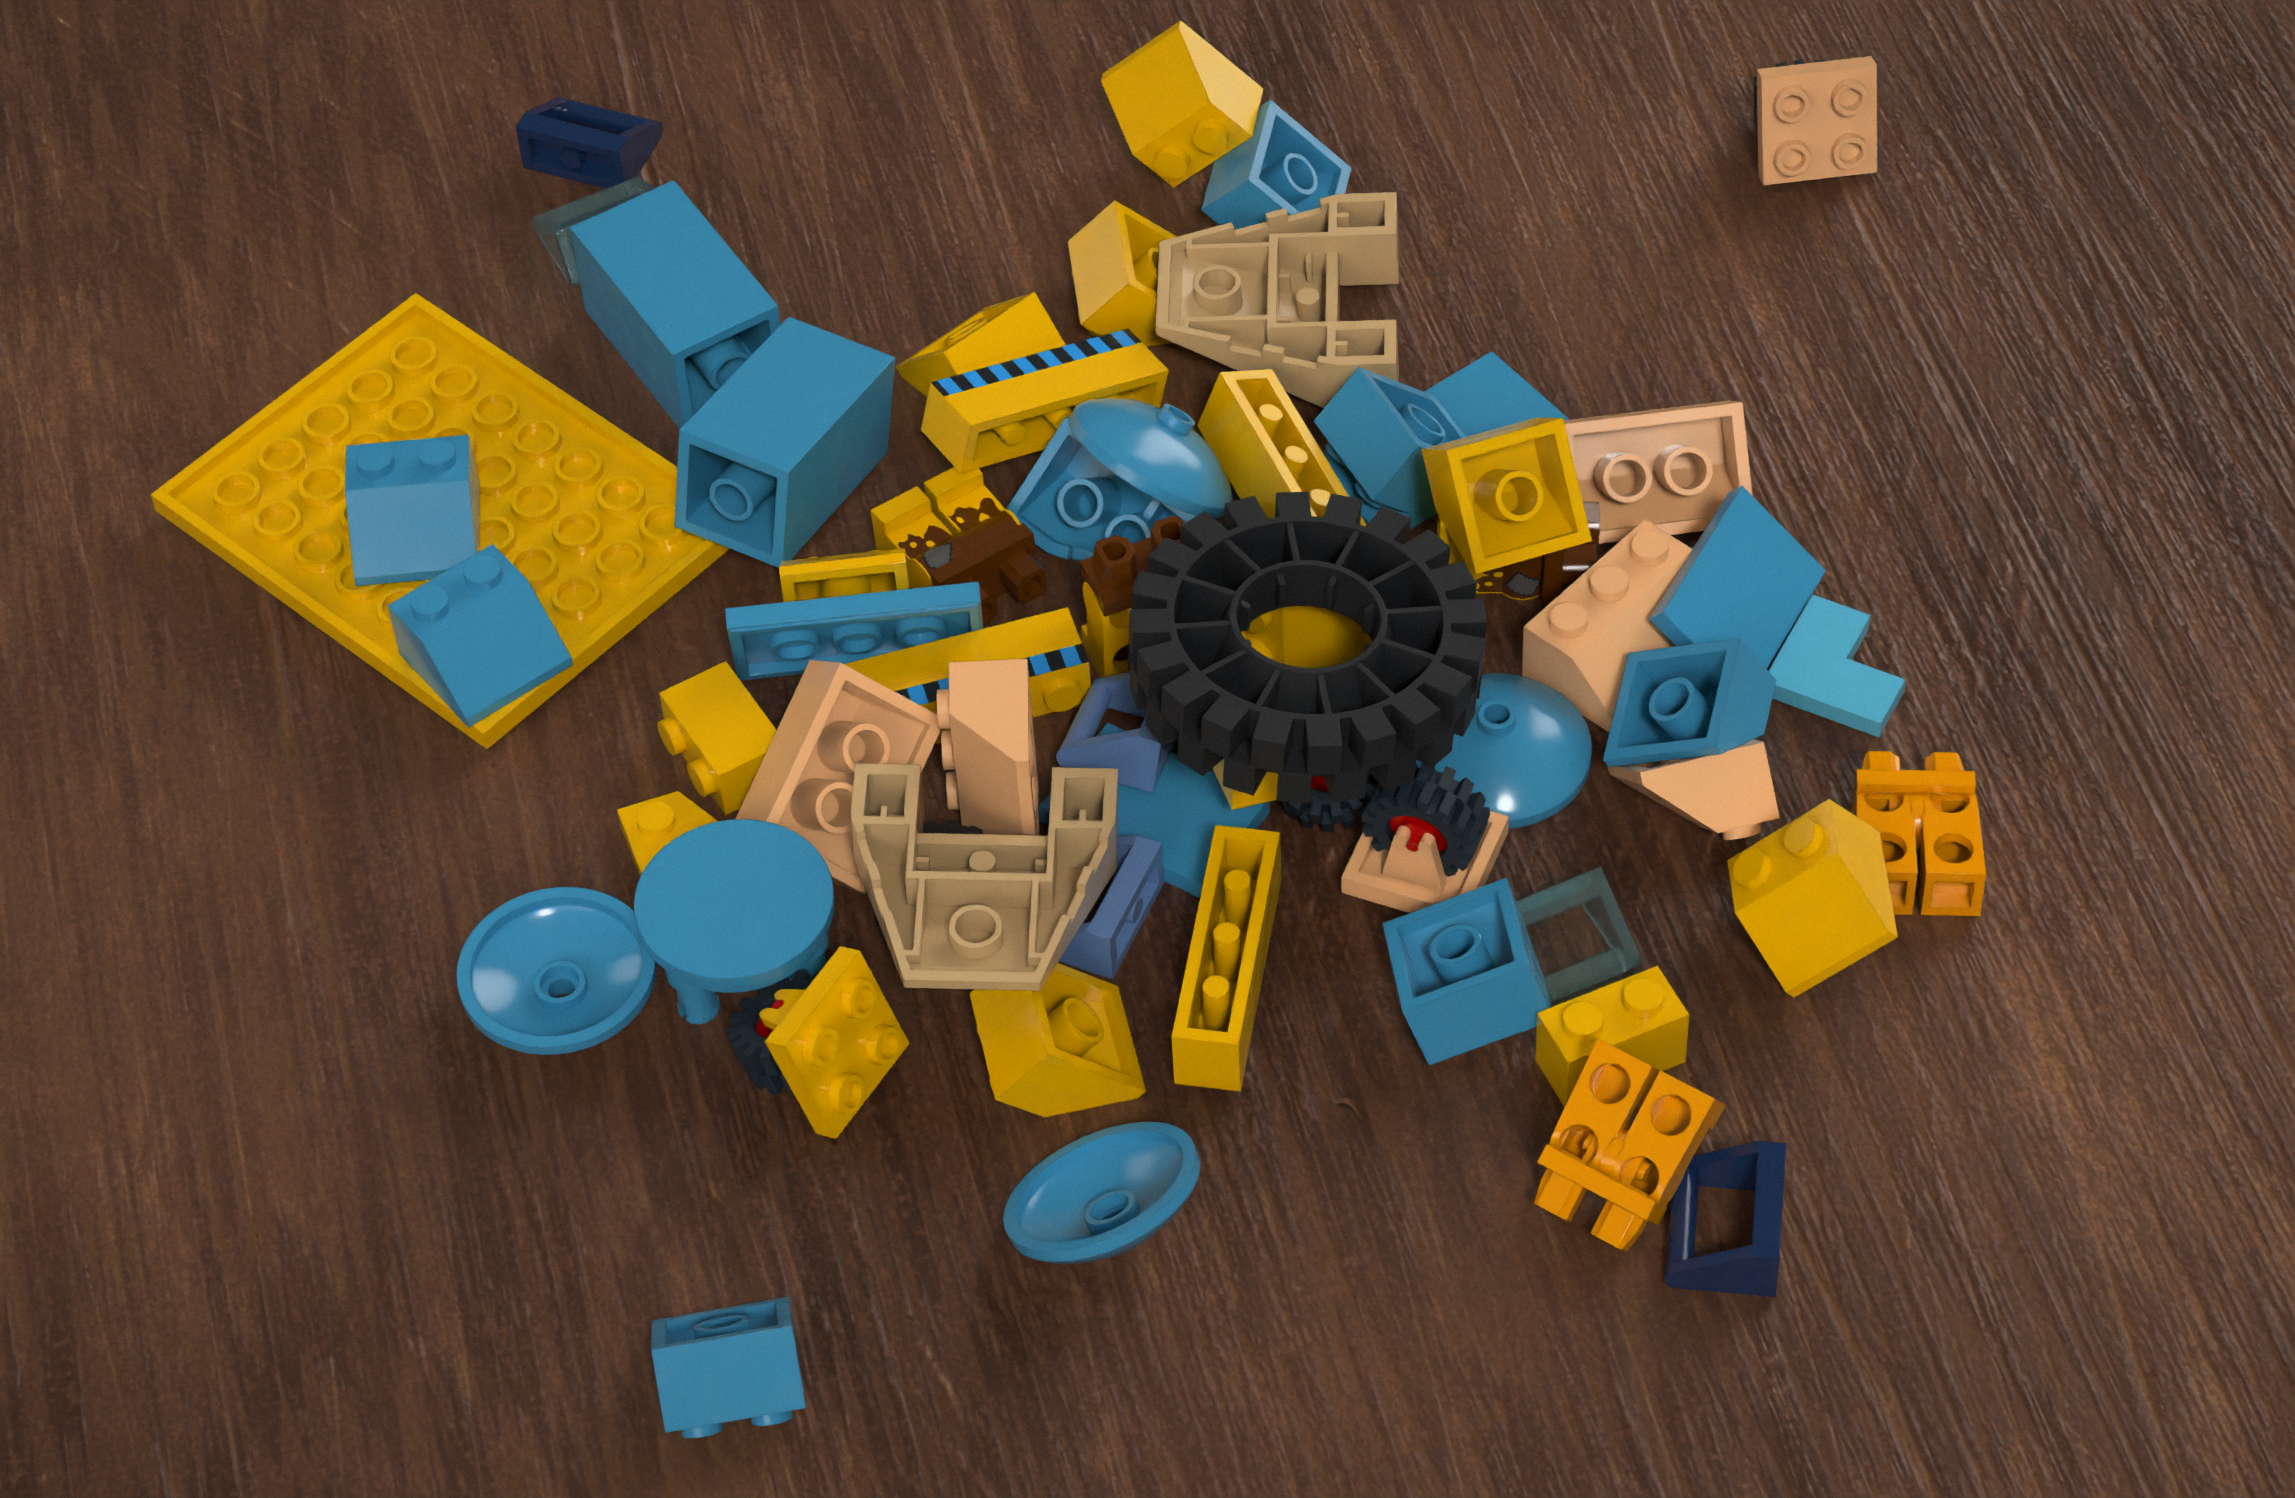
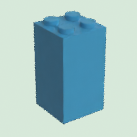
[570,180,781,429]
[675,317,896,568]

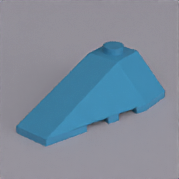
[1006,417,1222,562]

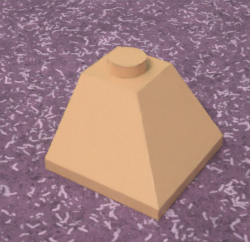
[1607,739,1780,840]

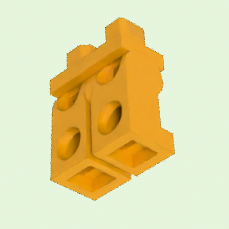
[1852,751,1986,916]
[1534,1038,1726,1252]

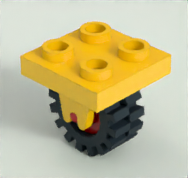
[727,946,910,1139]

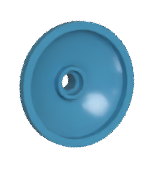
[1069,398,1233,518]
[1416,673,1592,829]
[457,887,657,1055]
[1003,1122,1201,1265]

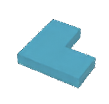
[1769,594,1905,737]

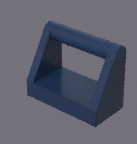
[516,97,663,194]
[1664,1141,1786,1297]

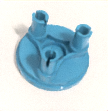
[634,819,835,1024]

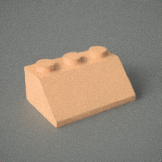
[1564,400,1753,544]
[1522,519,1693,733]
[937,659,1040,835]
[736,660,941,894]

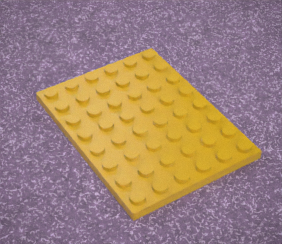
[150,293,730,749]

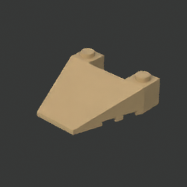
[1156,192,1399,408]
[850,763,1119,991]

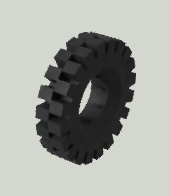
[1128,492,1487,803]

